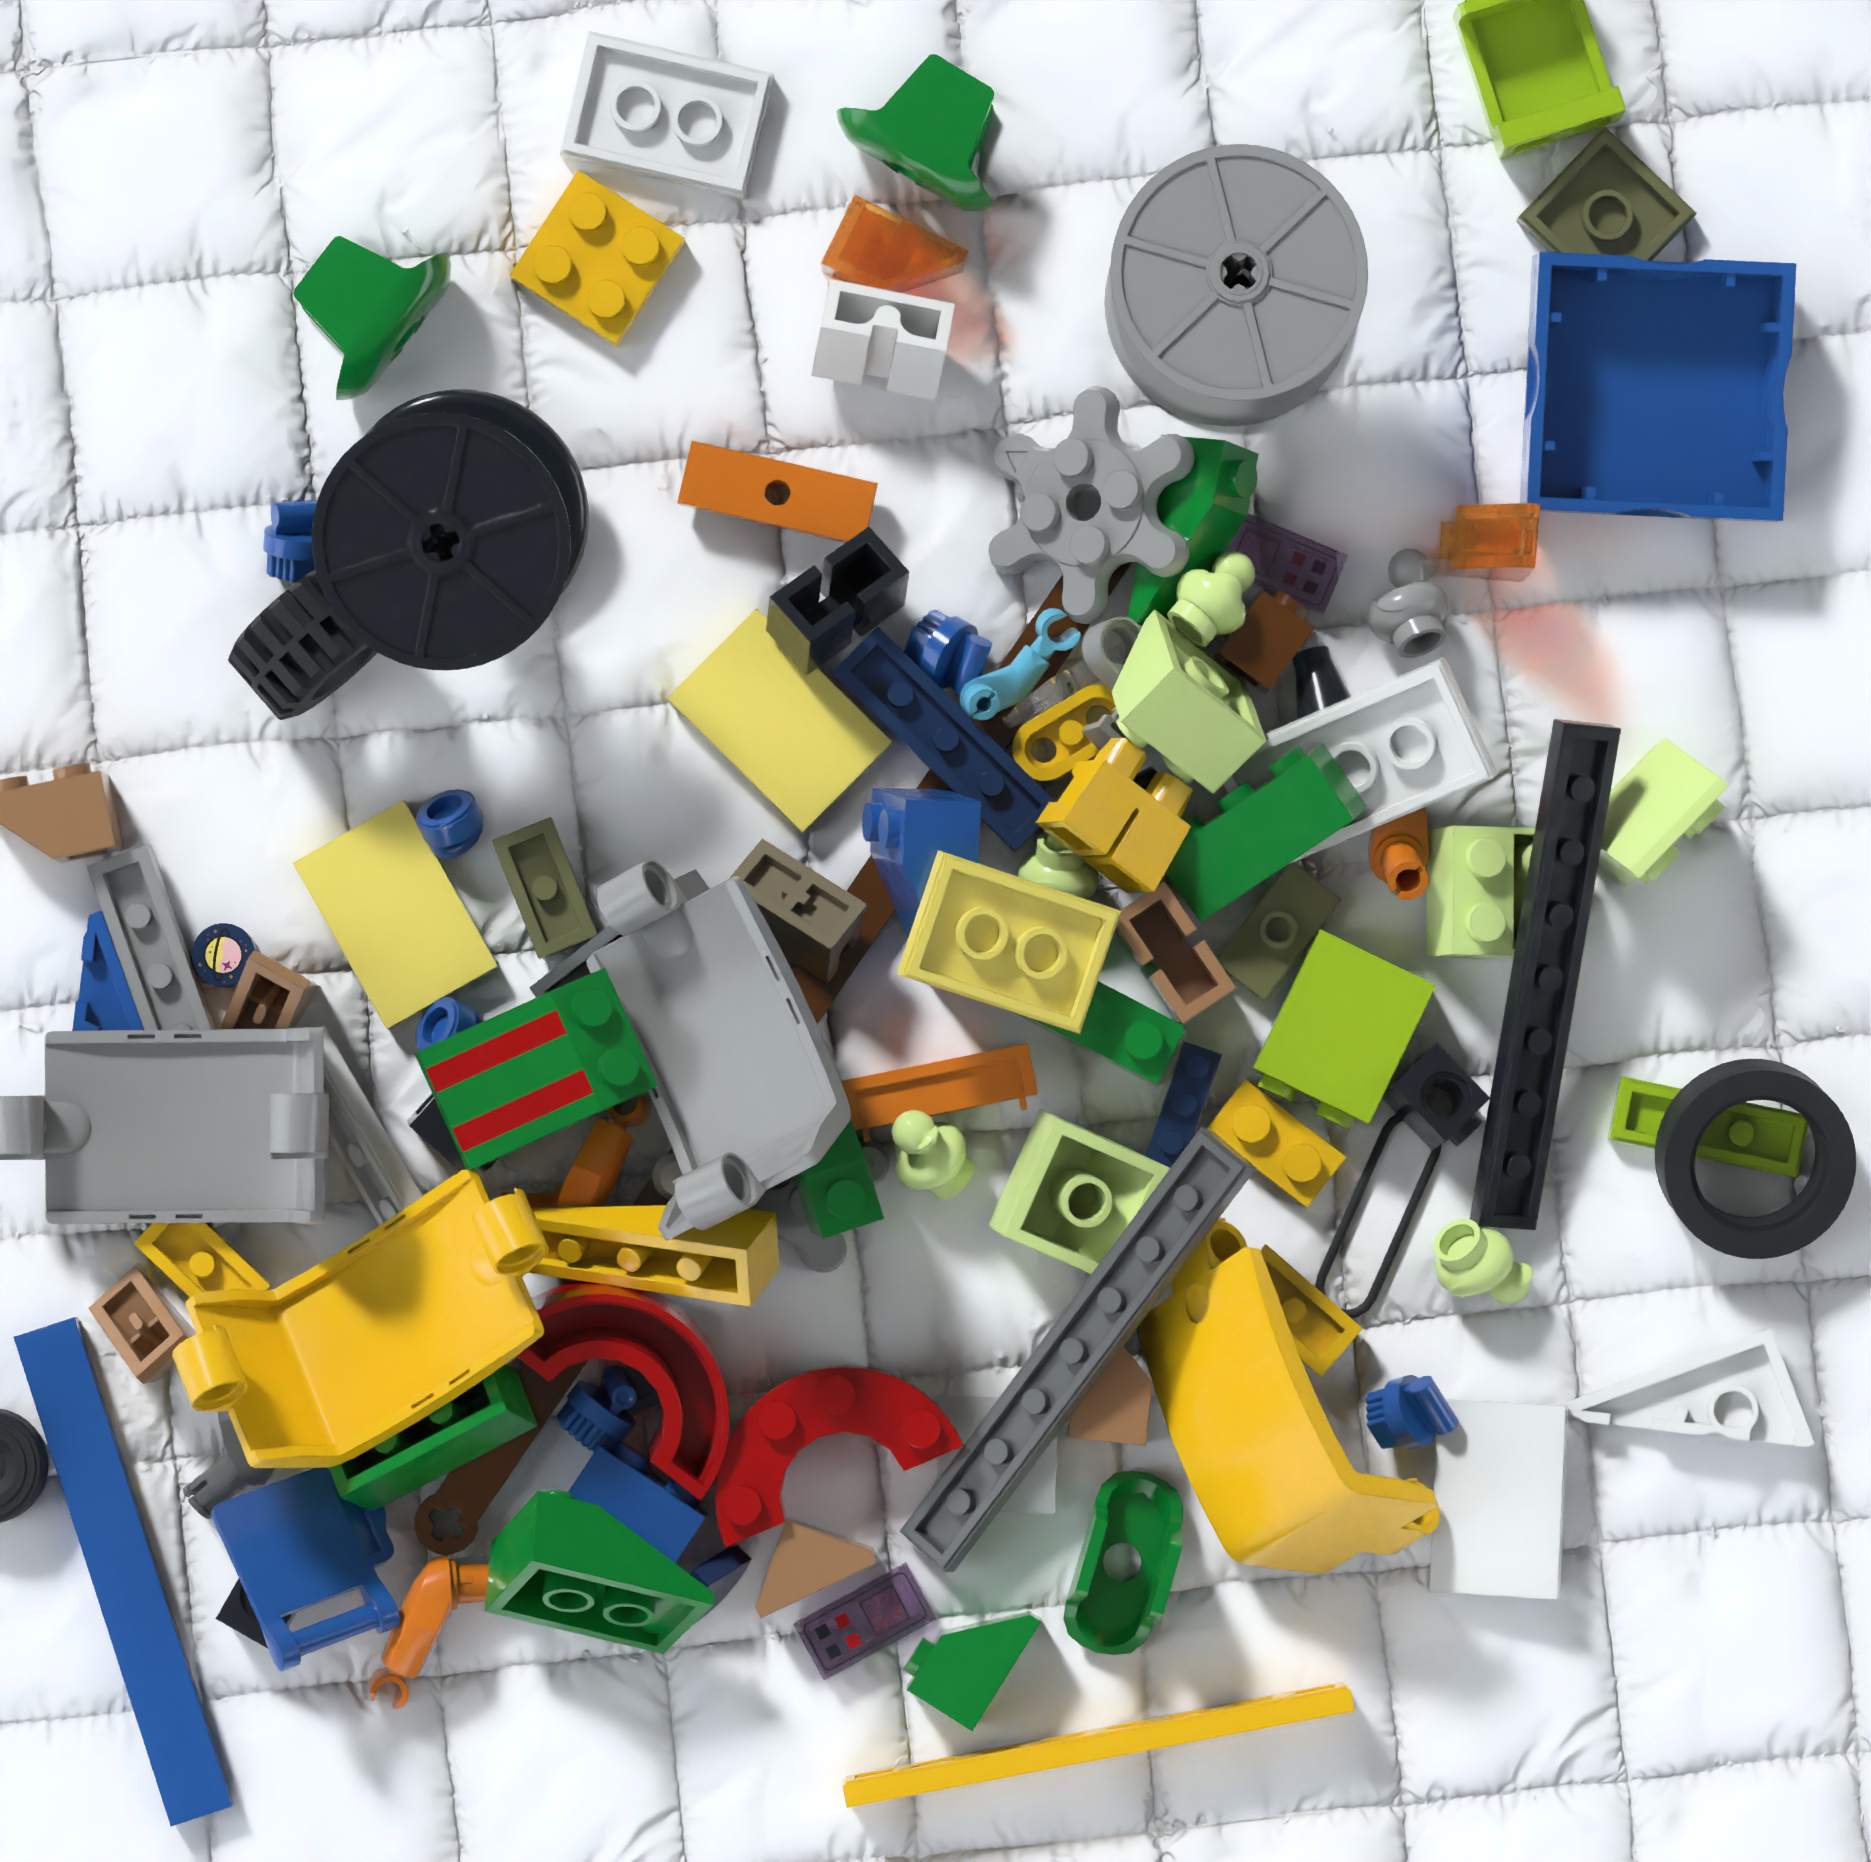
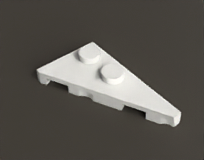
[1559,1327,1815,1447]

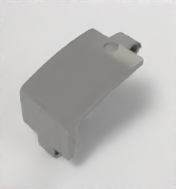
[586,859,851,1241]
[0,1027,329,1224]

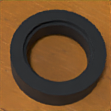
[1655,1059,1856,1259]

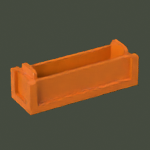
[841,1043,1038,1143]

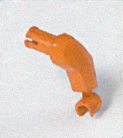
[1368,807,1429,900]
[500,1095,650,1208]
[368,1555,489,1709]

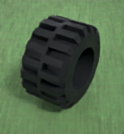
[228,569,378,720]

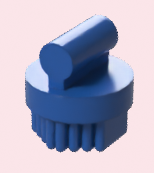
[263,501,317,583]
[904,609,992,694]
[557,1365,637,1452]
[1365,1375,1459,1450]

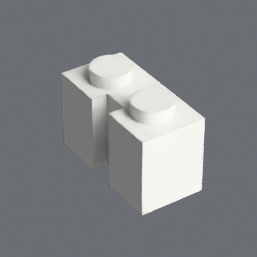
[811,279,955,401]

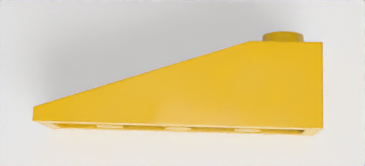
[528,1205,780,1307]

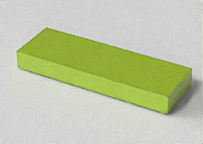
[1607,1076,1808,1178]

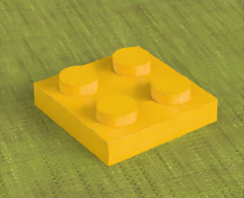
[509,170,686,347]

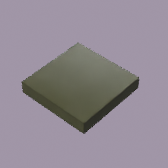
[1516,126,1697,261]

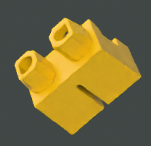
[1035,737,1193,893]

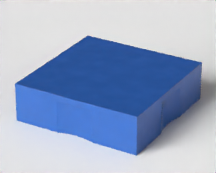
[1519,252,1797,522]

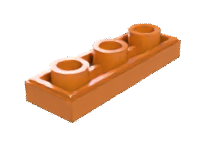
[677,441,878,543]

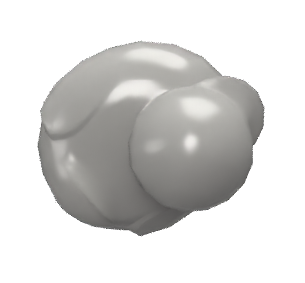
[1368,549,1448,658]

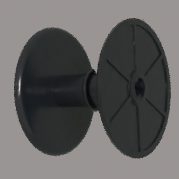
[311,389,589,671]

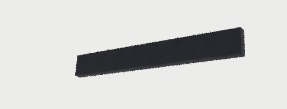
[1469,719,1621,1230]

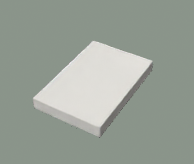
[559,30,774,199]
[1429,1399,1568,1600]

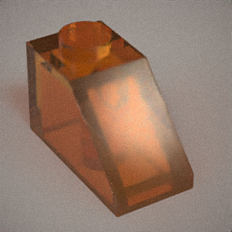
[821,195,969,293]
[1437,503,1540,582]

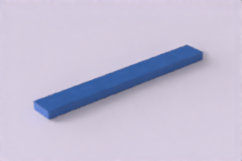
[13,1317,234,1827]

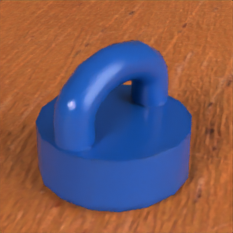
[416,789,483,859]
[416,997,484,1051]

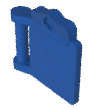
[211,1467,400,1672]

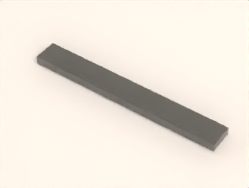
[899,1127,1257,1572]

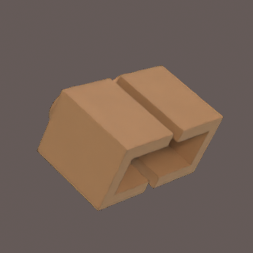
[1115,881,1236,1025]

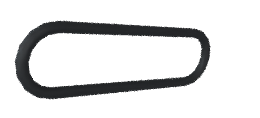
[1315,1114,1442,1318]

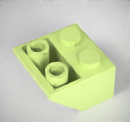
[1599,737,1729,886]
[1426,825,1535,959]

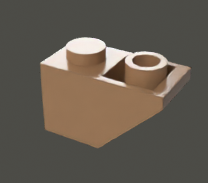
[0,763,124,863]
[1066,1346,1152,1446]

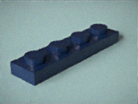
[833,626,1056,853]

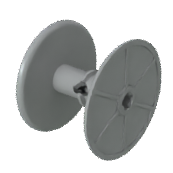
[1104,144,1368,426]

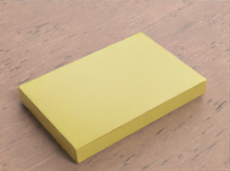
[667,608,893,833]
[293,800,499,1030]
[897,850,1121,1034]

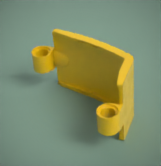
[172,1170,549,1468]
[1138,1218,1440,1574]

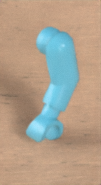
[960,608,1081,721]

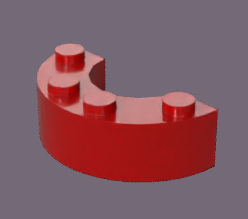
[516,1281,730,1501]
[715,1365,964,1547]

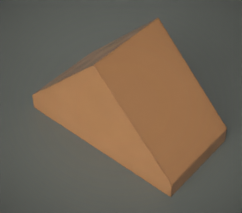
[220,951,319,1029]
[88,1265,197,1384]
[755,1517,878,1618]

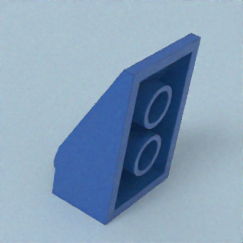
[862,788,981,938]

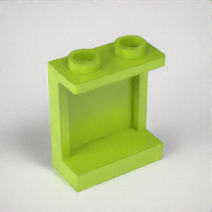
[1452,0,1626,159]
[1250,929,1436,1130]

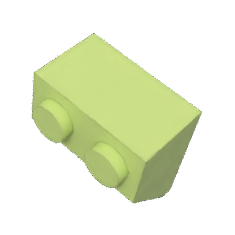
[1112,610,1266,794]
[988,1109,1170,1274]

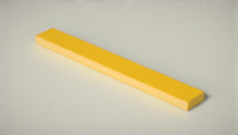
[842,1682,1355,1808]

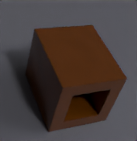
[1215,591,1315,695]

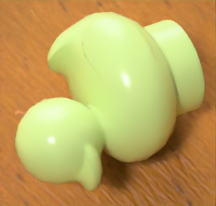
[1167,551,1255,647]
[1018,832,1100,900]
[892,1110,975,1200]
[1434,1219,1533,1305]

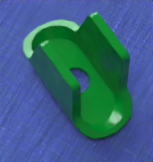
[836,54,994,211]
[293,236,451,401]
[1063,1471,1183,1655]

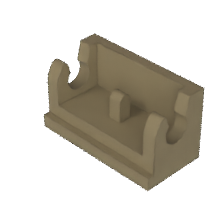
[730,838,867,984]

